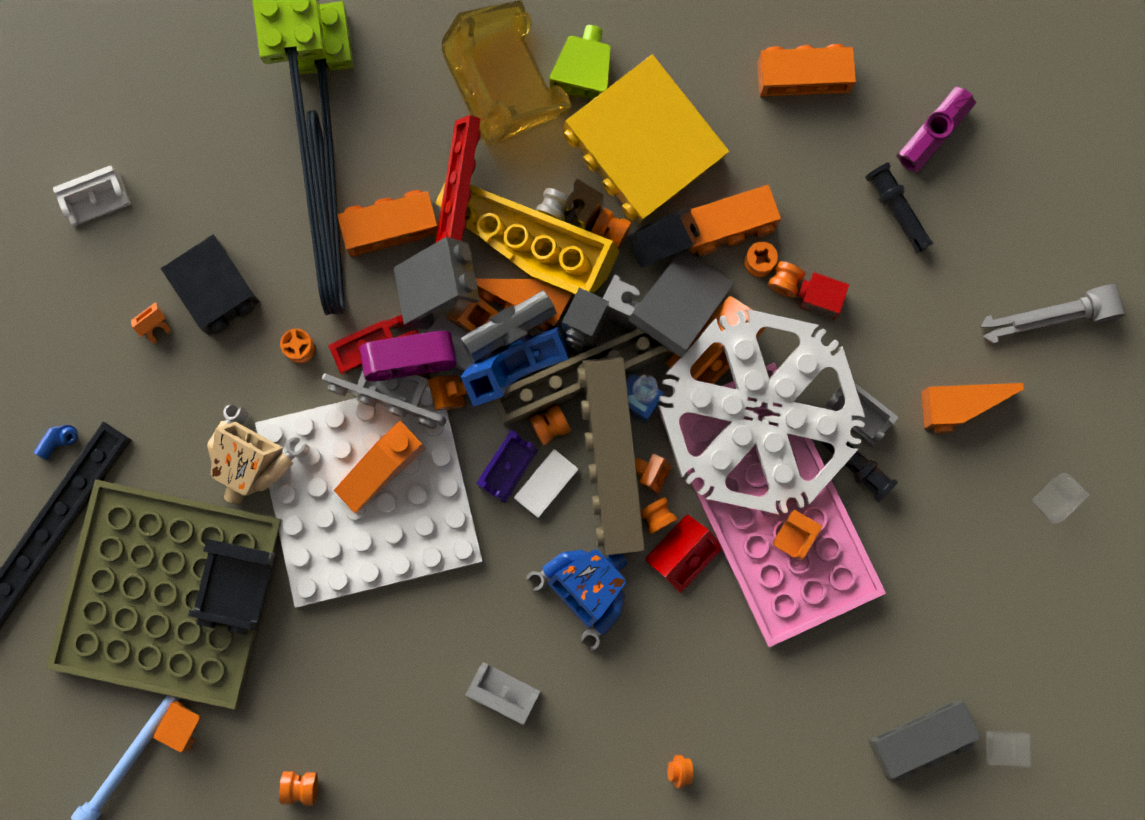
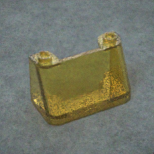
[441,0,571,145]

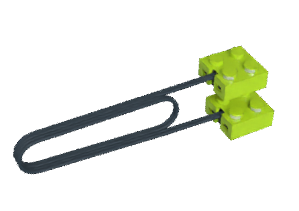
[252,0,354,315]

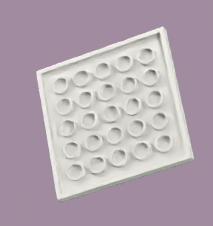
[255,382,483,608]

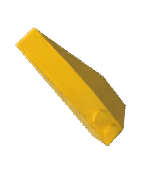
[435,183,620,295]

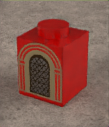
[797,272,850,320]

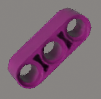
[360,331,457,382]

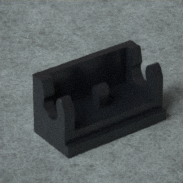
[626,206,700,268]

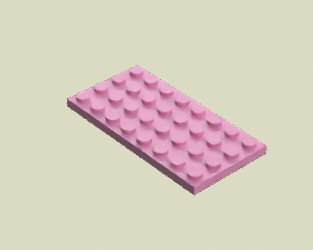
[660,362,886,647]

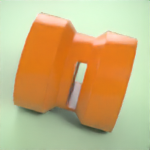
[591,208,632,249]
[529,404,571,446]
[279,771,318,806]

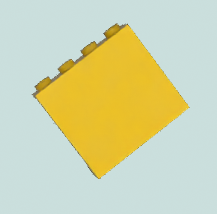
[563,54,730,224]

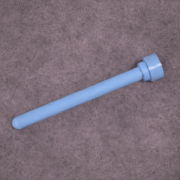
[71,695,180,820]

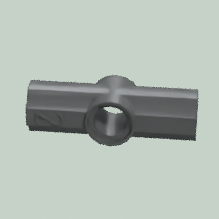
[460,290,557,362]

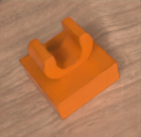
[131,302,171,344]
[428,376,468,410]
[635,454,672,495]

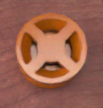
[744,242,778,278]
[767,261,806,298]
[280,328,315,363]
[640,497,678,535]

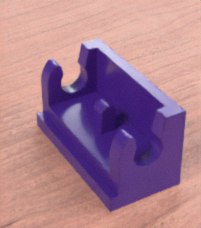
[476,430,539,503]

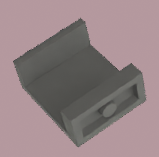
[394,237,480,330]

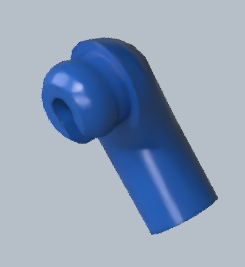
[33,425,78,460]

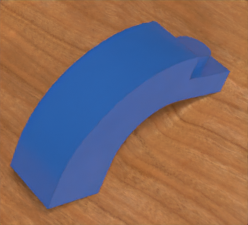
[461,327,570,407]

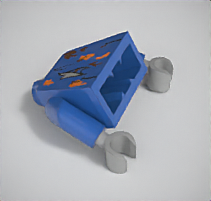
[526,549,627,650]

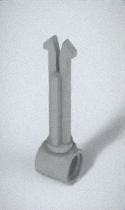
[980,284,1125,344]

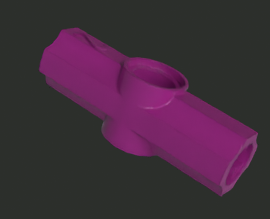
[896,86,977,173]

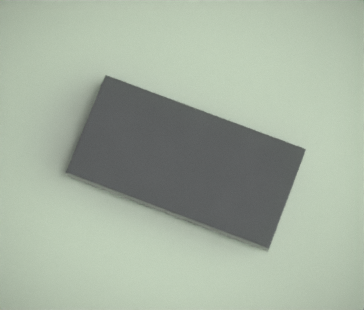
[628,249,734,357]

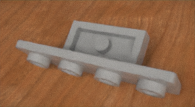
[322,371,446,429]

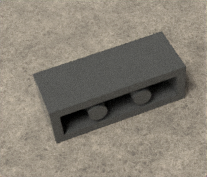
[562,287,609,354]
[869,700,981,781]

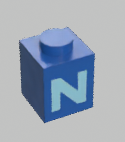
[626,373,664,423]

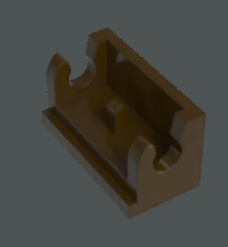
[566,179,604,232]

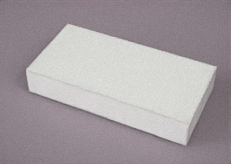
[514,449,579,519]

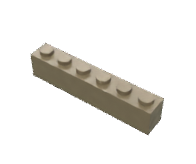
[493,329,674,428]
[577,356,645,555]

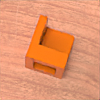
[773,509,823,561]
[153,701,201,753]

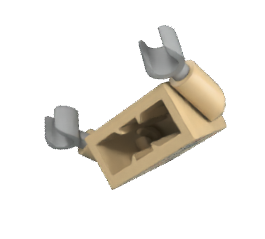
[207,404,310,504]

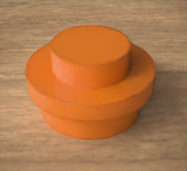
[667,755,693,788]

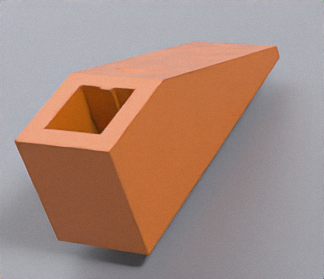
[476,279,573,332]

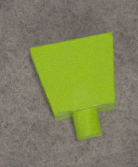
[549,25,611,100]

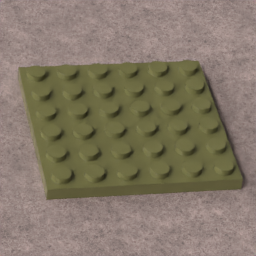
[46,479,282,710]

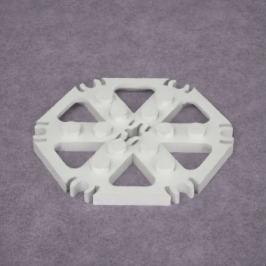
[658,309,865,514]

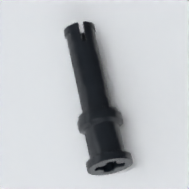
[865,162,934,254]
[820,441,898,502]

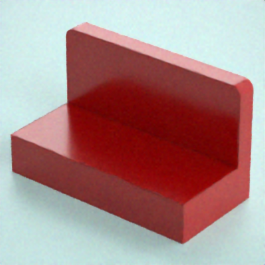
[645,514,722,594]

